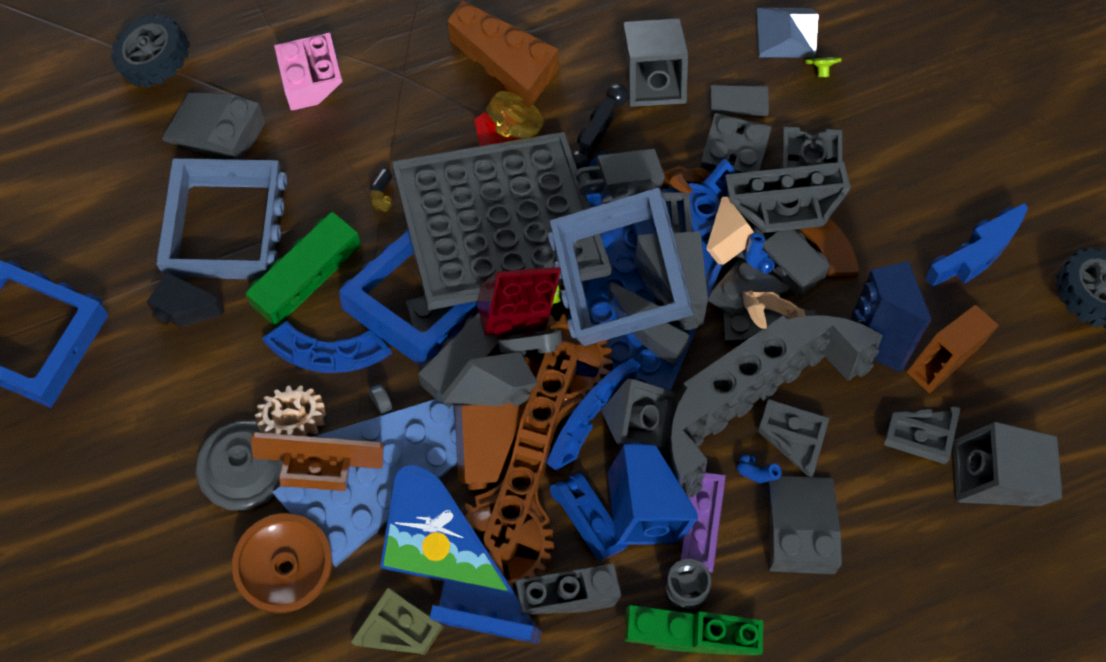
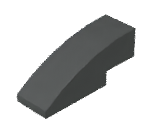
[609,282,689,367]

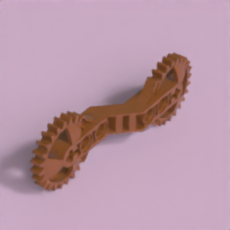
[464,314,613,590]

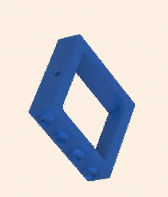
[339,229,479,367]
[0,260,109,408]

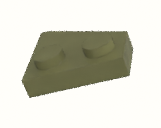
[351,588,444,655]

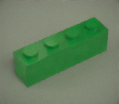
[245,212,362,328]

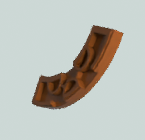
[794,219,859,277]

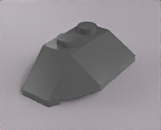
[725,162,851,233]

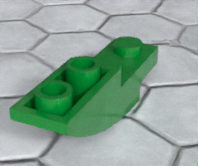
[624,605,763,655]

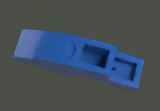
[925,203,1028,288]

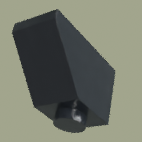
[147,273,225,327]

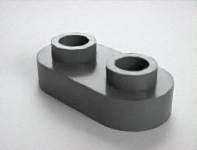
[498,329,563,356]

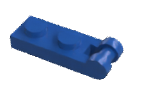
[550,473,628,563]

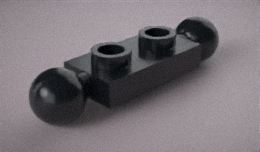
[571,84,629,170]

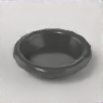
[195,421,283,511]

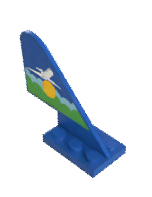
[380,465,542,644]

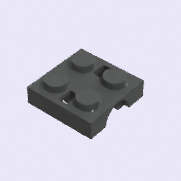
[700,113,771,173]
[781,127,842,169]

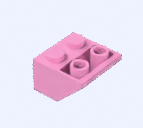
[274,33,342,111]

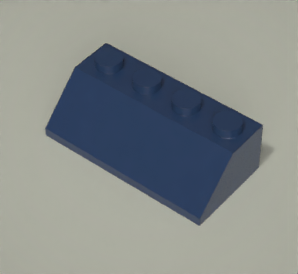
[850,261,931,371]

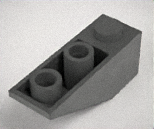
[515,564,621,615]

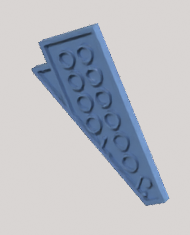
[272,399,472,567]

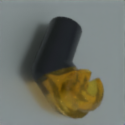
[370,169,392,212]

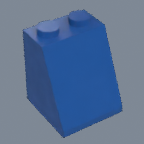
[607,442,698,545]

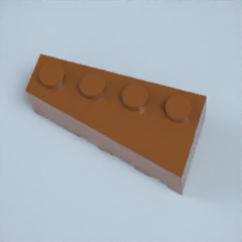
[447,1,559,109]

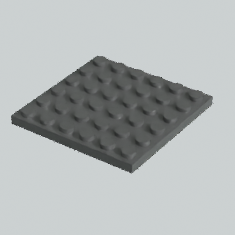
[392,132,612,310]

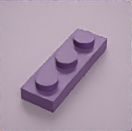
[681,473,726,572]

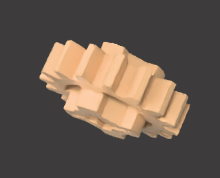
[255,385,326,436]

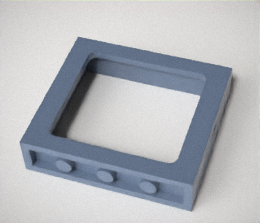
[156,159,287,279]
[548,188,694,346]

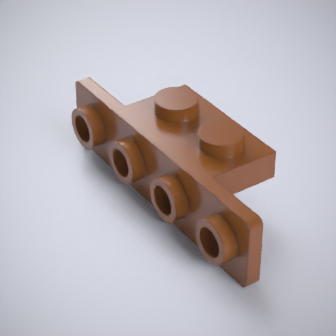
[251,432,384,491]

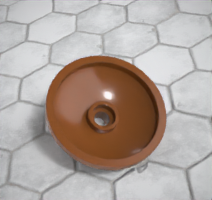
[232,513,333,613]

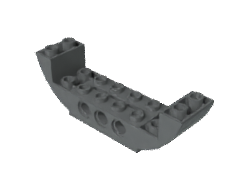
[667,315,883,499]

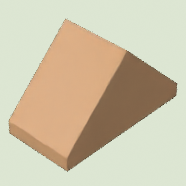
[706,197,754,265]

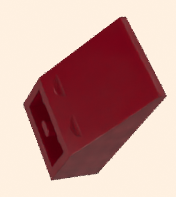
[477,267,561,335]

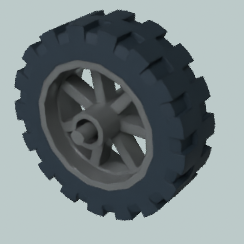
[111,14,190,87]
[1055,248,1106,328]

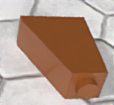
[907,305,999,394]
[455,402,525,490]

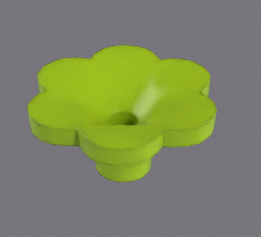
[805,57,841,77]

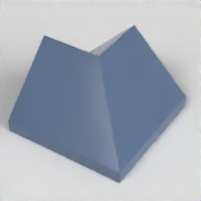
[756,8,818,58]

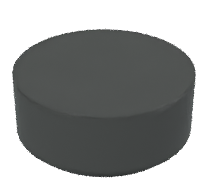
[368,384,392,416]

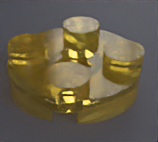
[486,91,544,139]

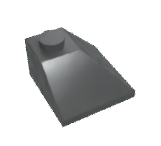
[441,352,538,406]

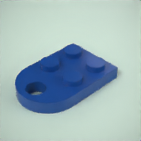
[632,183,720,241]

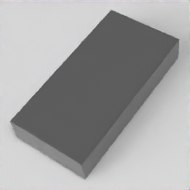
[710,85,769,116]

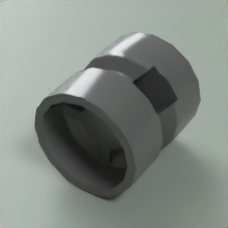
[665,559,711,612]

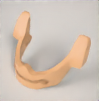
[742,290,806,329]

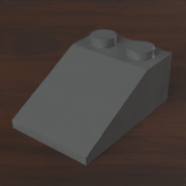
[162,93,266,160]
[768,476,842,574]

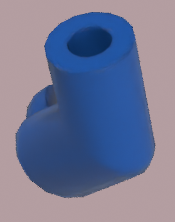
[745,233,775,274]
[736,454,782,484]

